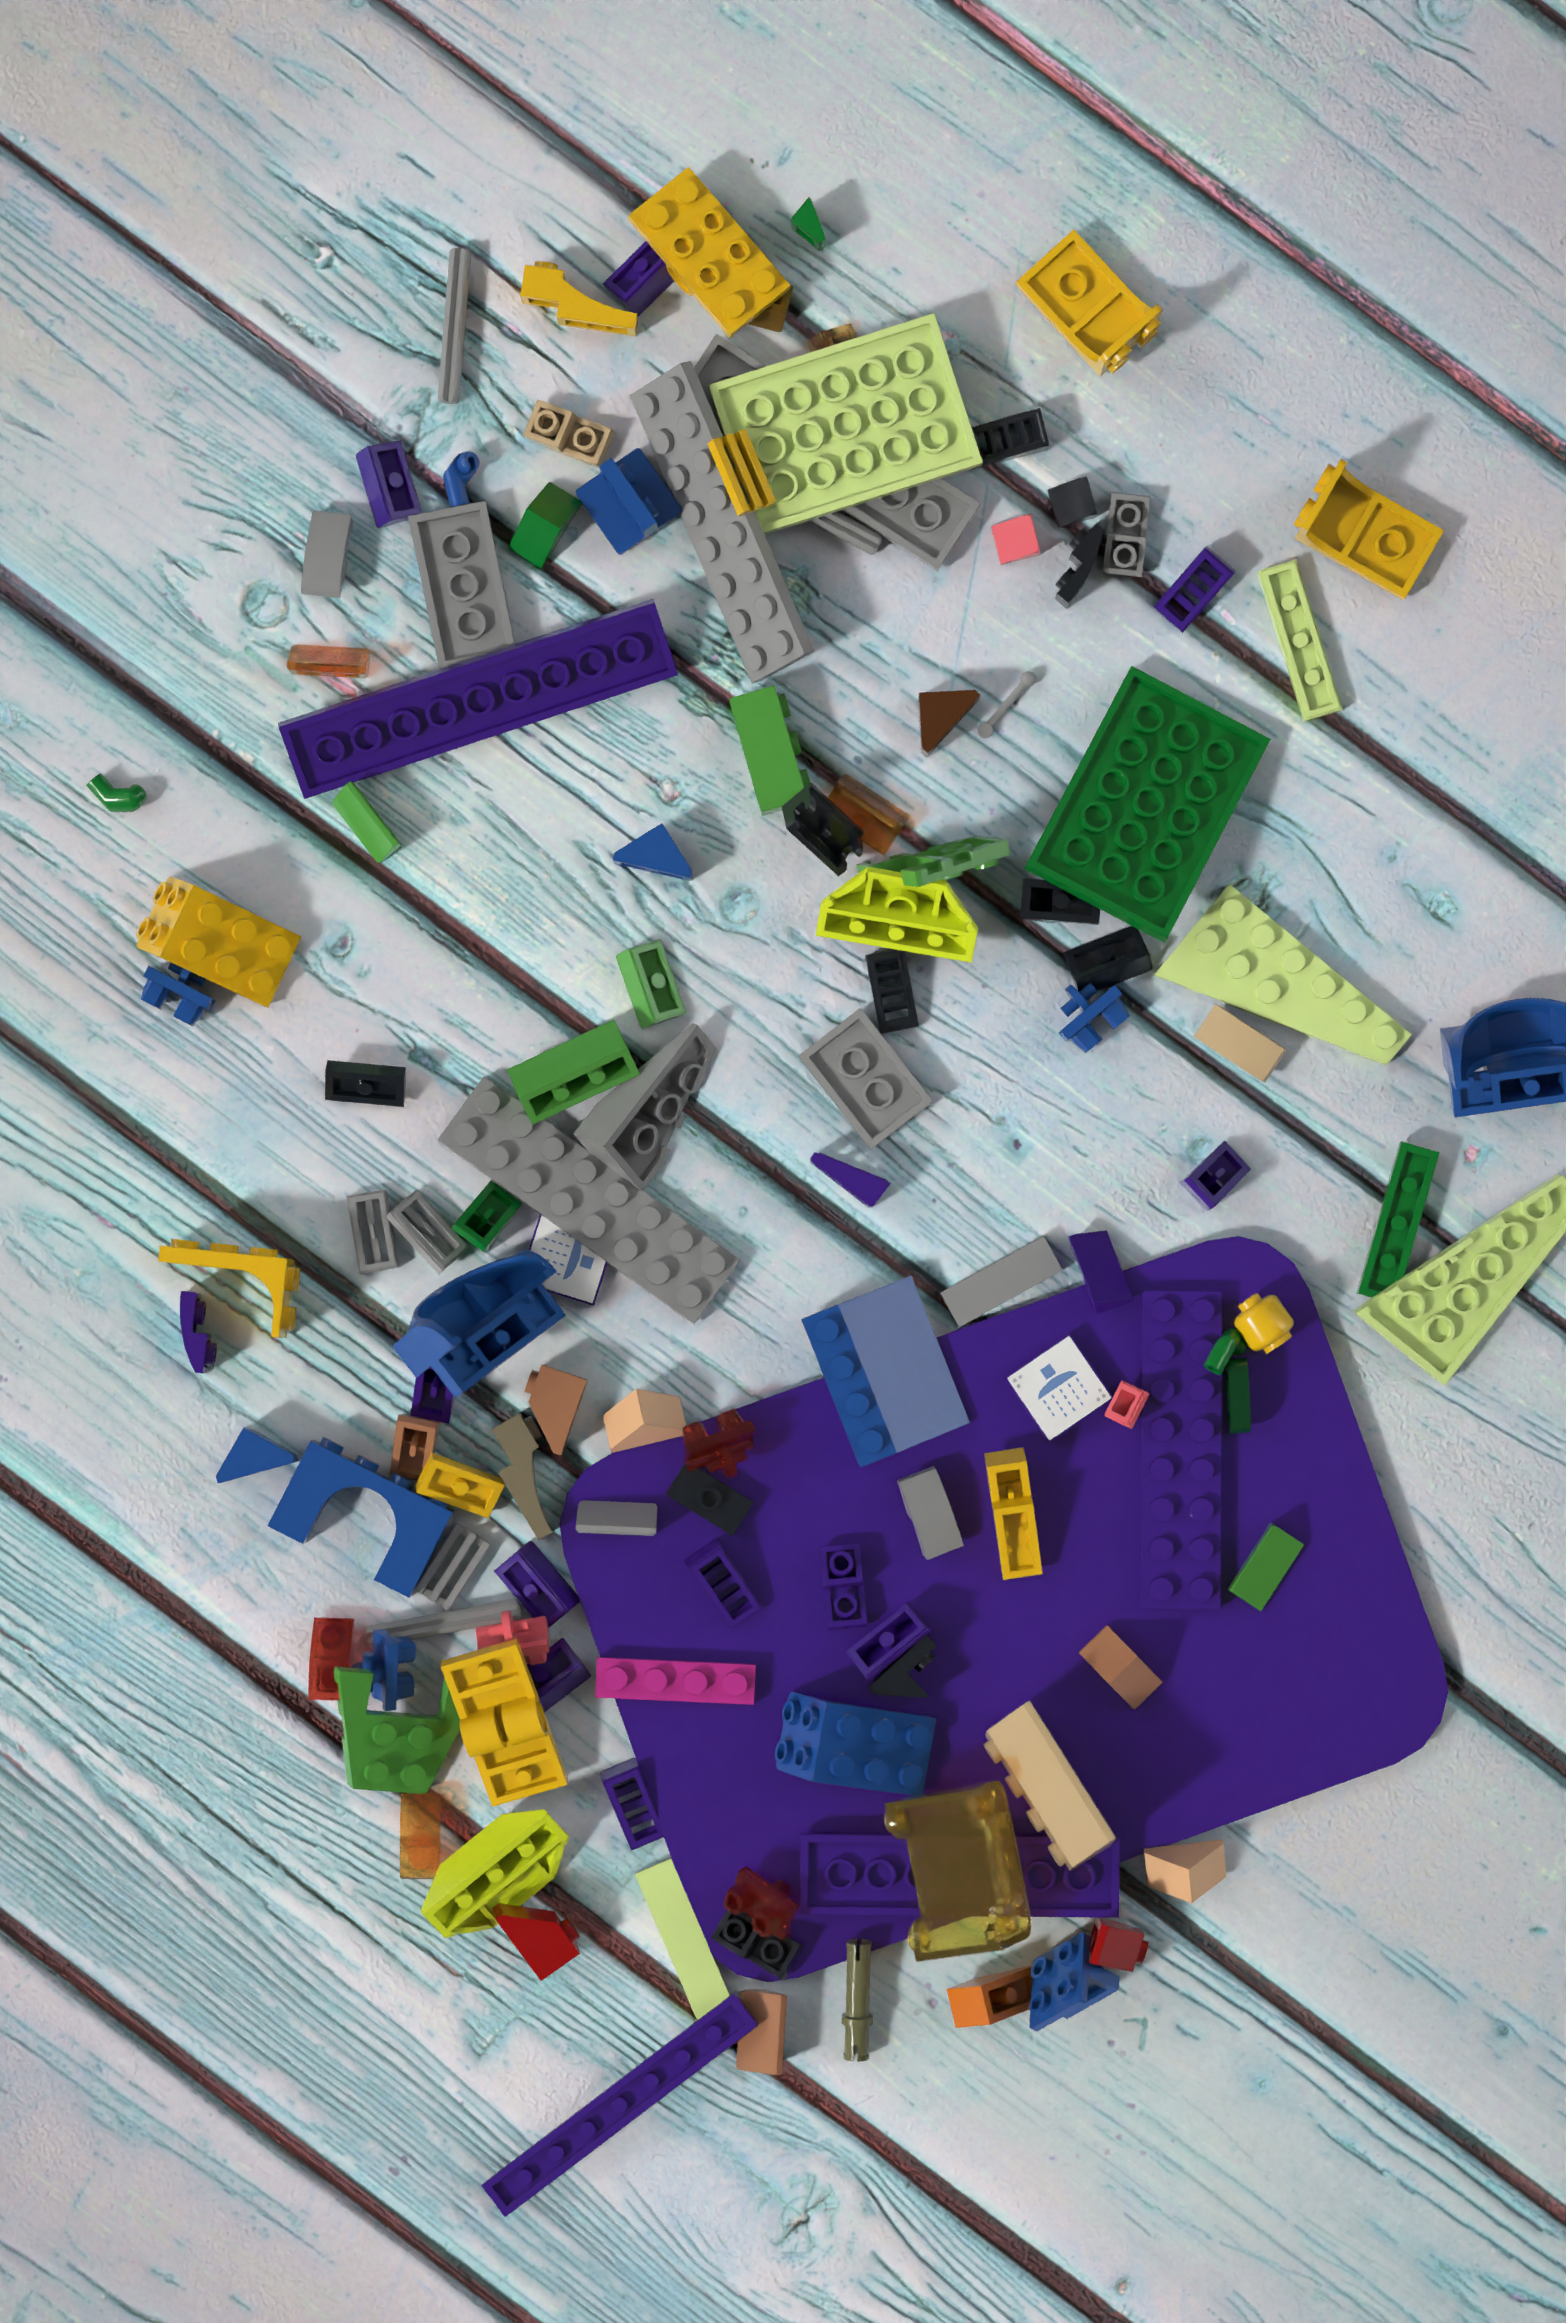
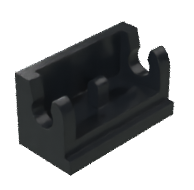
[782,783,864,877]

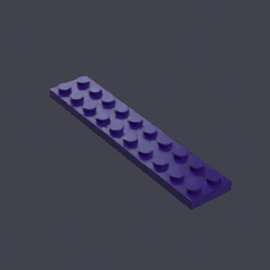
[278,599,678,799]

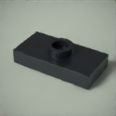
[666,1460,754,1536]

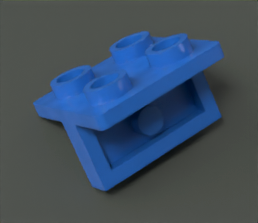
[576,448,682,555]
[1029,1932,1119,2031]

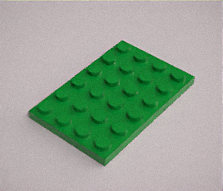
[1024,666,1271,943]

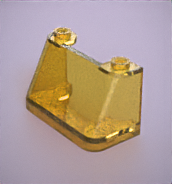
[884,1781,1031,1962]

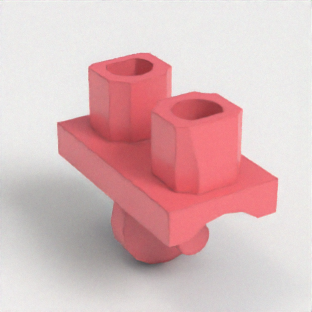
[476,1610,549,1665]

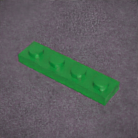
[1356,1141,1440,1298]

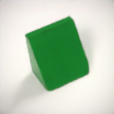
[791,197,826,251]

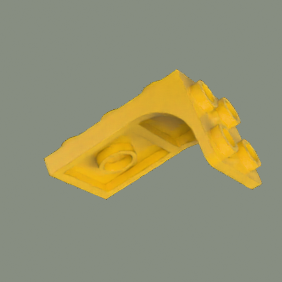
[1015,229,1163,377]
[1293,459,1444,601]
[136,876,301,1008]
[158,1239,300,1338]

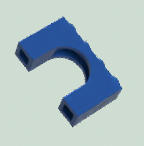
[267,1437,455,1598]

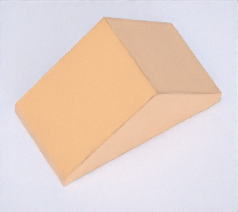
[603,1389,688,1453]
[1144,1839,1226,1903]

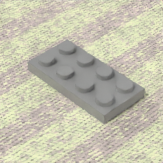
[408,501,515,669]

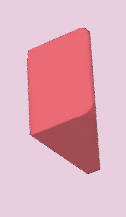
[991,514,1040,565]
[1104,1381,1150,1429]

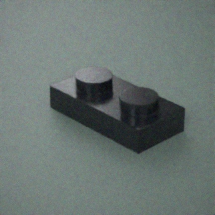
[325,1060,406,1107]

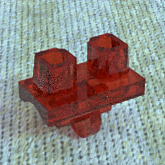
[682,1409,756,1478]
[723,1866,800,1941]

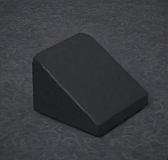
[1047,476,1097,528]

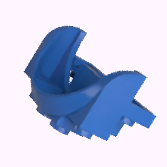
[1440,998,1566,1118]
[392,1250,566,1398]

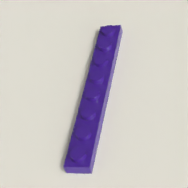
[481,1992,759,2217]

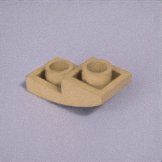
[523,400,615,468]
[1194,1004,1286,1083]

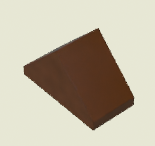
[918,690,981,758]

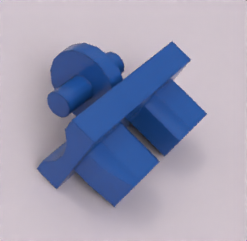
[141,962,216,1026]
[1058,983,1130,1053]
[351,1629,416,1711]

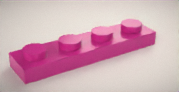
[595,1657,756,1705]

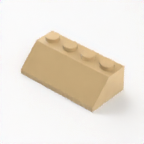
[984,1701,1116,1871]

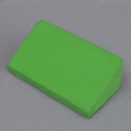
[332,781,402,863]
[616,939,686,1029]
[1227,1523,1304,1611]

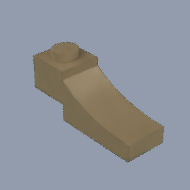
[492,1413,554,1540]

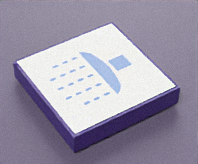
[528,1215,608,1306]
[1004,1333,1113,1443]

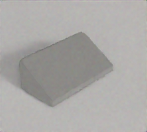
[576,1500,658,1536]

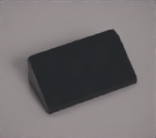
[1063,926,1153,992]

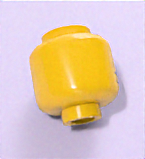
[1234,1293,1294,1354]

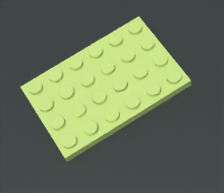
[709,313,983,535]

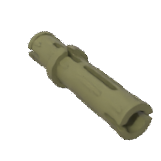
[841,1938,873,2062]

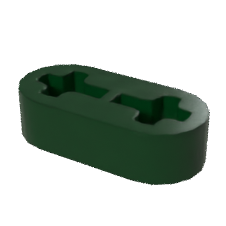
[1225,1358,1251,1434]

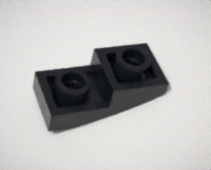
[1055,524,1103,609]
[711,1903,805,1980]

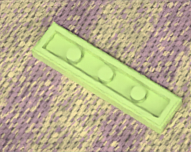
[1257,560,1342,722]
[635,1858,730,2020]

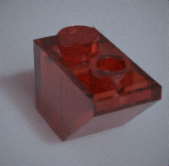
[308,1617,354,1701]

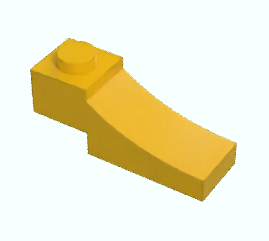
[520,261,638,337]
[984,1447,1043,1580]

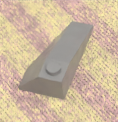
[573,1023,717,1191]

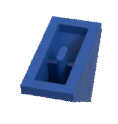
[613,823,692,881]
[216,1426,298,1484]

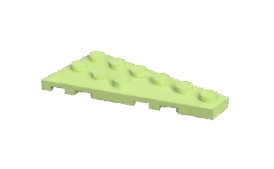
[1153,884,1412,1066]
[1352,1174,1566,1386]

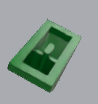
[508,481,582,569]
[451,1180,523,1253]

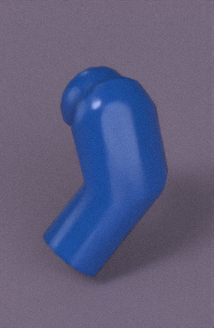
[443,451,480,508]

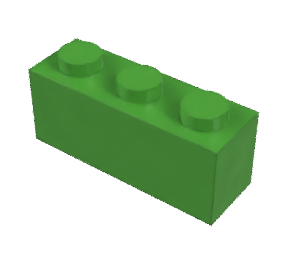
[729,685,811,816]
[507,1020,640,1125]

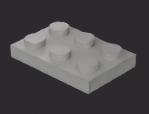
[798,1008,933,1150]

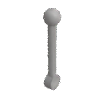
[977,671,1036,738]

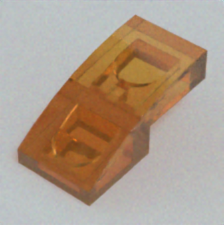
[400,1794,442,1879]

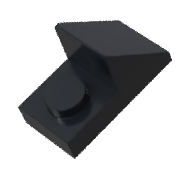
[1020,878,1100,925]
[867,1635,937,1697]

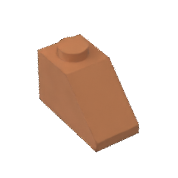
[524,1365,588,1455]

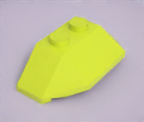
[816,867,978,963]
[420,1809,569,1938]

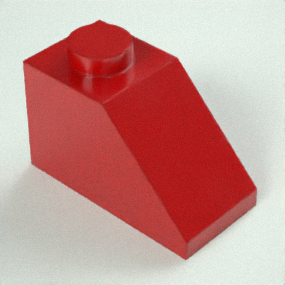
[493,1903,580,1981]
[1089,1918,1149,1972]

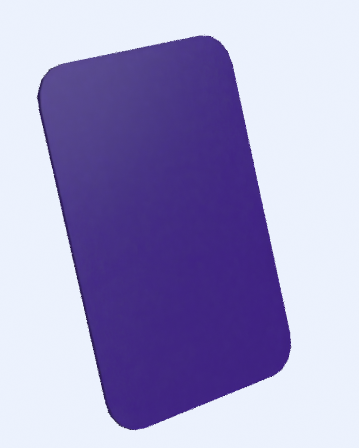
[559,1236,1448,1982]

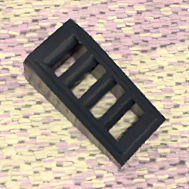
[971,408,1049,469]
[865,949,919,1034]

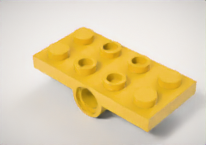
[628,166,791,338]
[441,1638,568,1807]

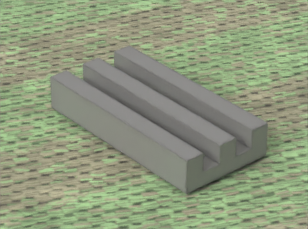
[386,1189,470,1275]
[346,1190,399,1274]
[415,1523,491,1611]

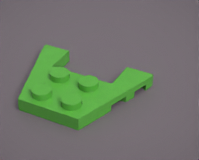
[856,836,1011,887]
[334,1666,460,1794]

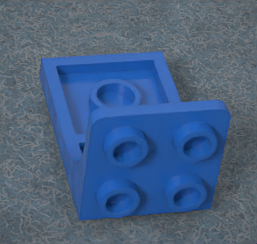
[775,1692,937,1797]

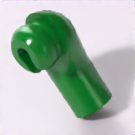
[87,773,147,812]
[1204,1328,1248,1375]

